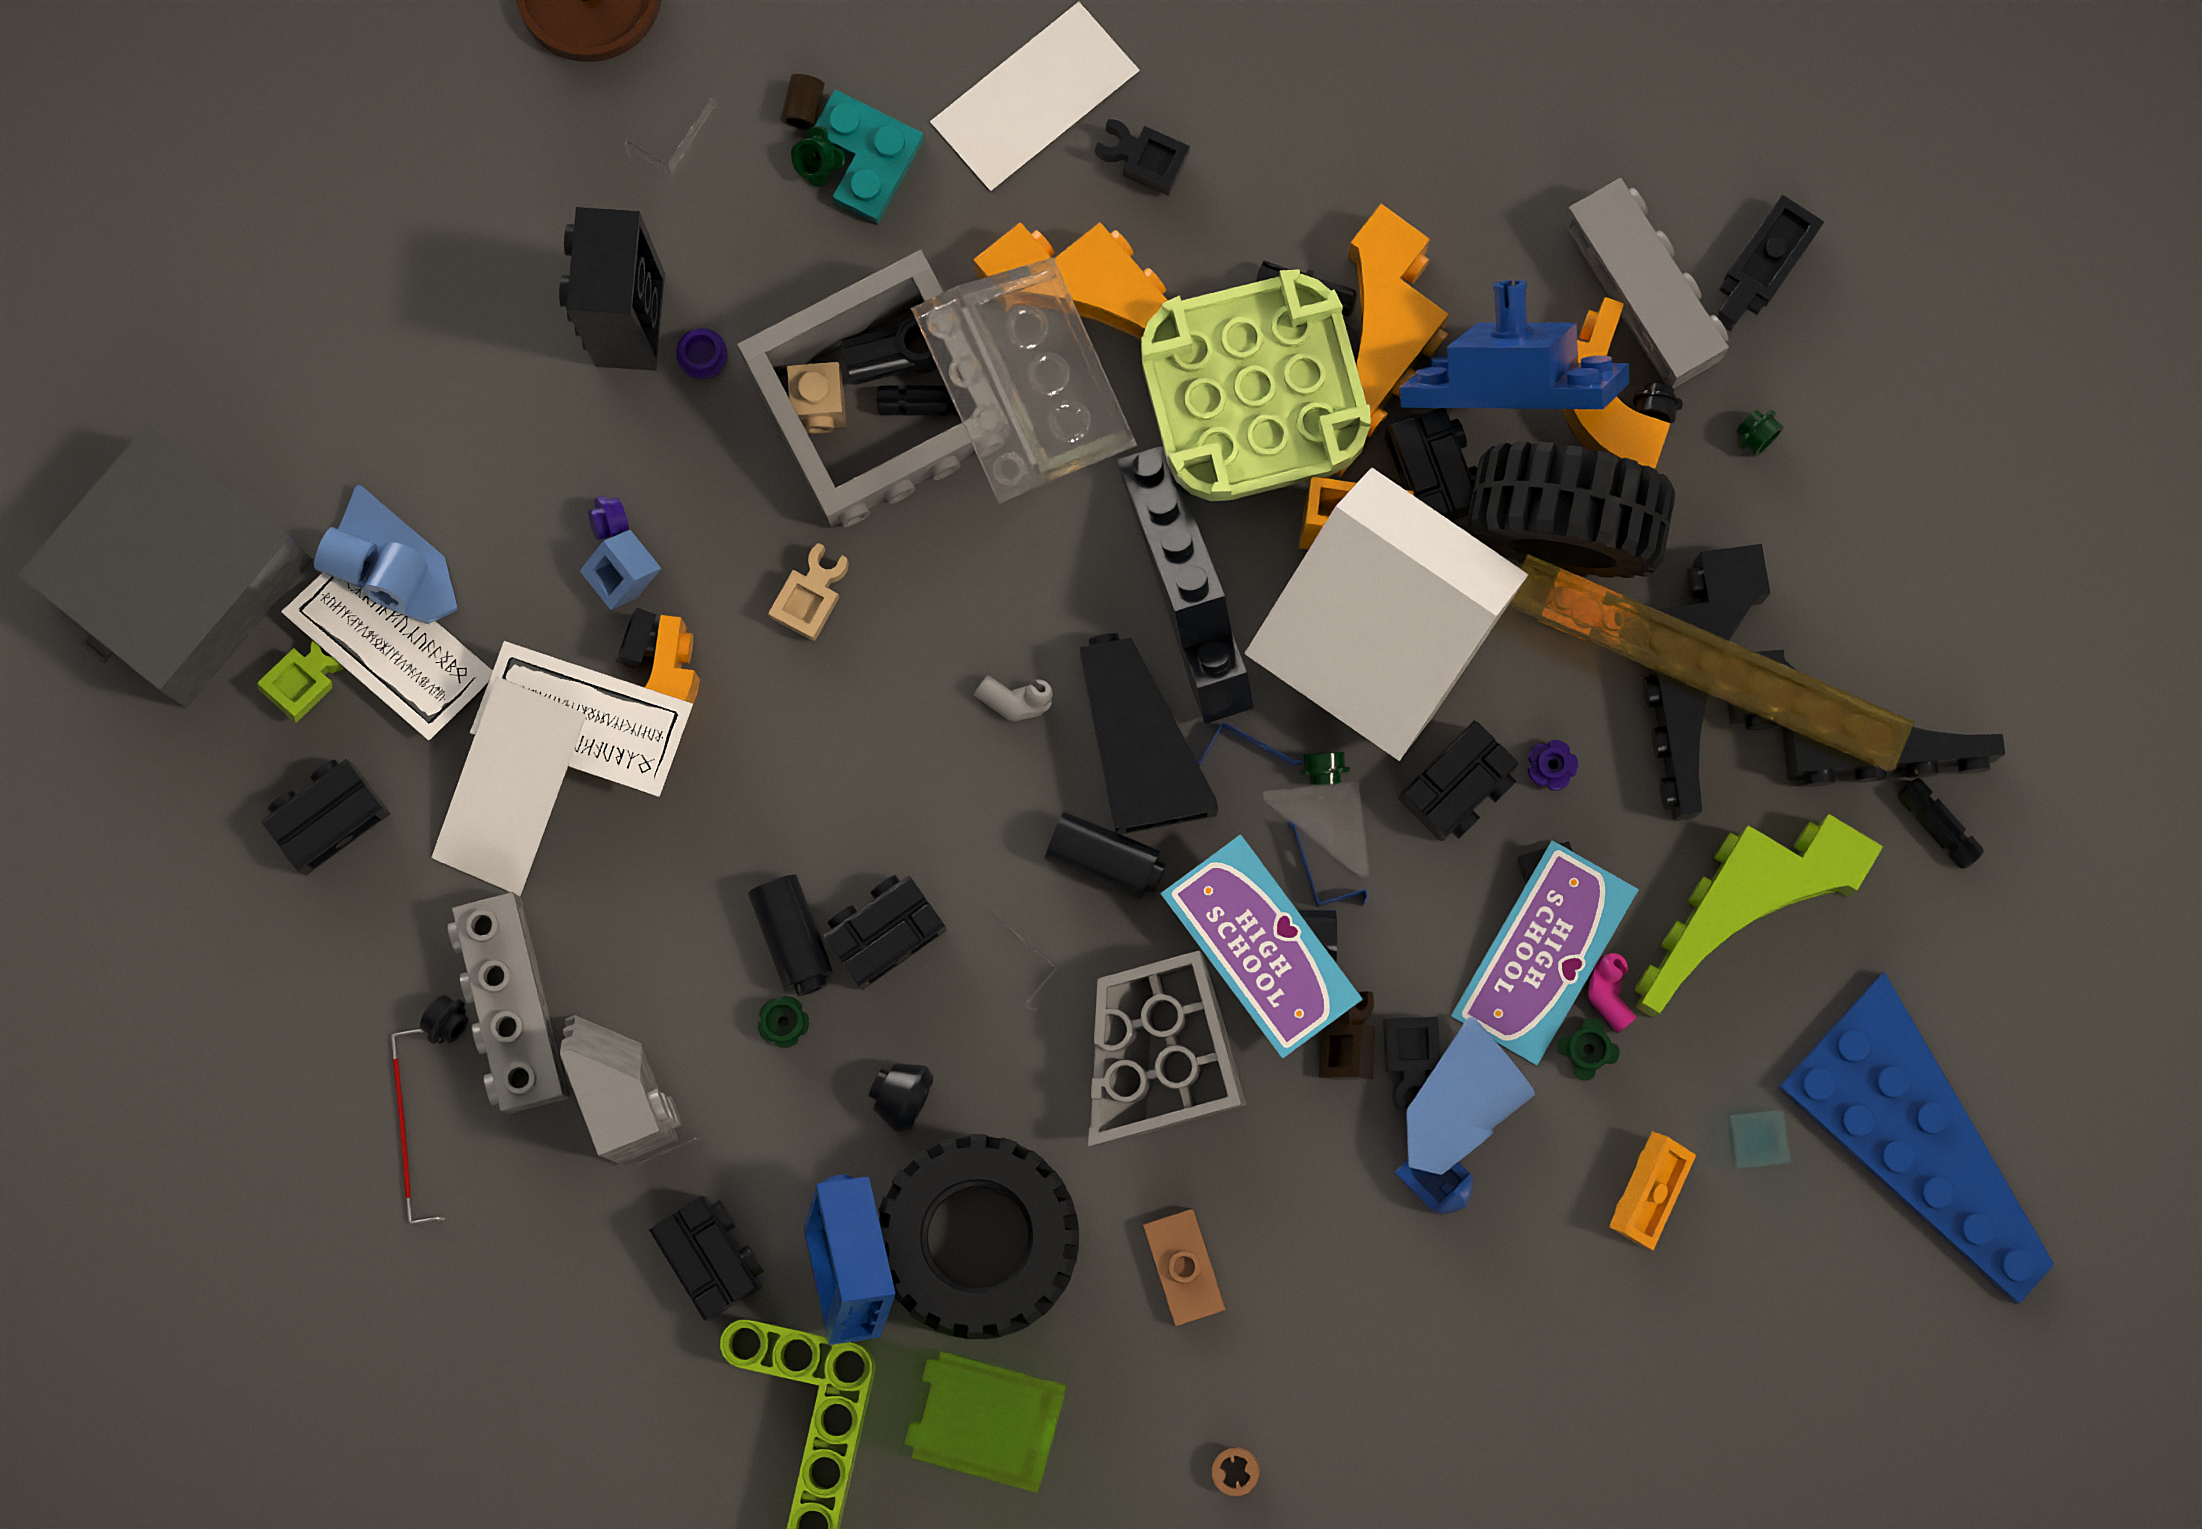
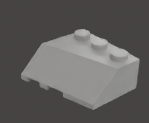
[1088,950,1246,1147]
[560,1015,682,1164]

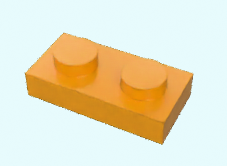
[1609,1131,1696,1250]

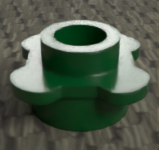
[791,126,845,187]
[1557,1018,1620,1081]

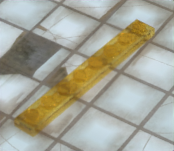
[1508,554,1915,772]

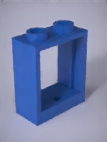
[803,1175,895,1345]

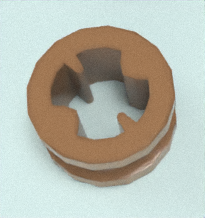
[1212,1447,1260,1496]

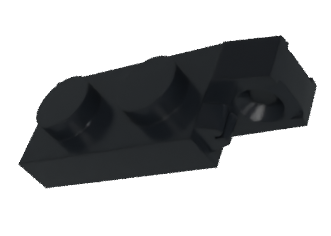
[1717,194,1824,332]

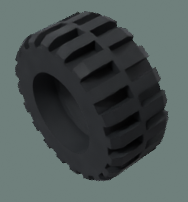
[1466,441,1675,578]
[879,1134,1079,1340]

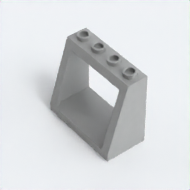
[737,250,1011,528]

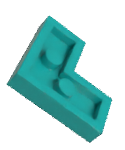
[814,89,925,225]

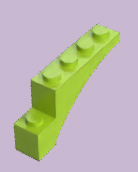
[1634,814,1883,1018]

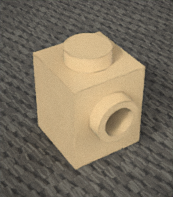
[787,362,846,434]

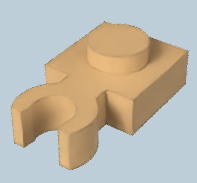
[768,543,849,642]

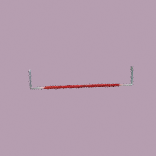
[391,1029,445,1224]

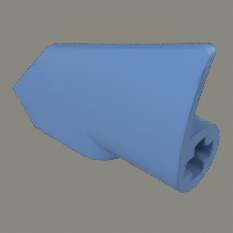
[314,484,458,624]
[1406,1017,1535,1175]

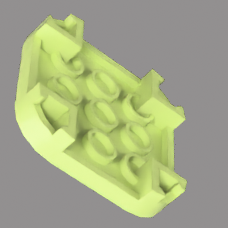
[1141,269,1371,501]

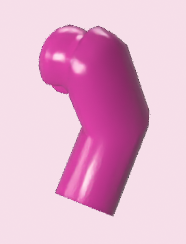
[1587,953,1637,1034]

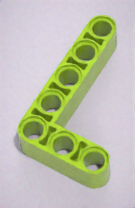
[720,1320,875,1529]

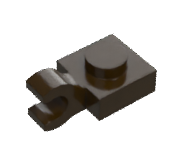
[1319,991,1375,1080]

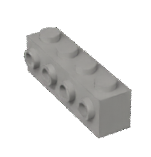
[1563,177,1729,389]
[448,892,570,1114]

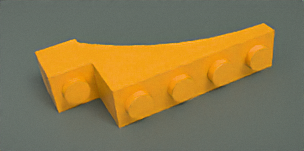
[1322,204,1449,479]
[973,222,1168,341]

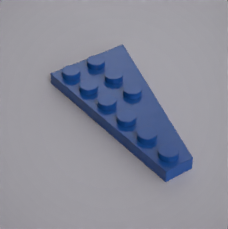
[1777,972,2054,1304]

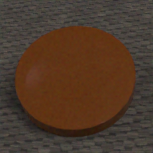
[516,0,661,62]

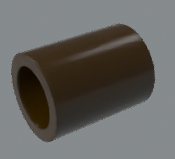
[780,74,825,130]

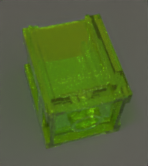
[905,1352,1067,1493]

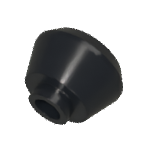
[868,1063,934,1132]

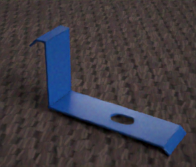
[1192,721,1302,767]
[1287,821,1368,908]

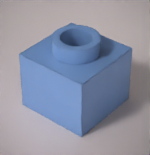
[580,530,662,610]

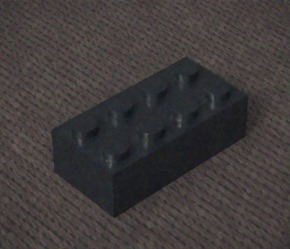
[559,207,665,371]

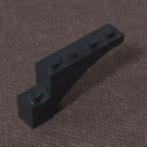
[1117,445,1254,724]
[1635,544,1771,821]
[1723,649,2006,787]

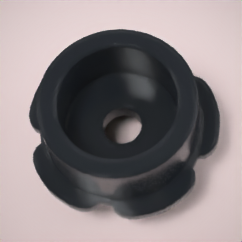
[1633,383,1683,424]
[420,995,468,1044]

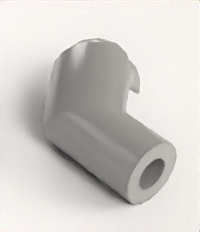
[974,675,1053,722]

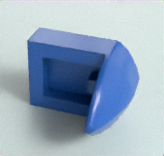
[1394,1159,1474,1215]

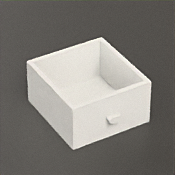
[1244,468,1529,761]

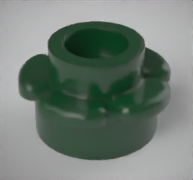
[1736,410,1784,457]
[1299,752,1350,785]
[758,996,809,1048]

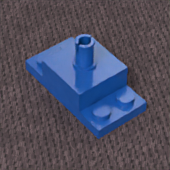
[1400,280,1629,409]

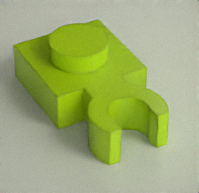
[257,640,345,723]

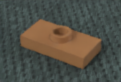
[1143,1209,1226,1326]

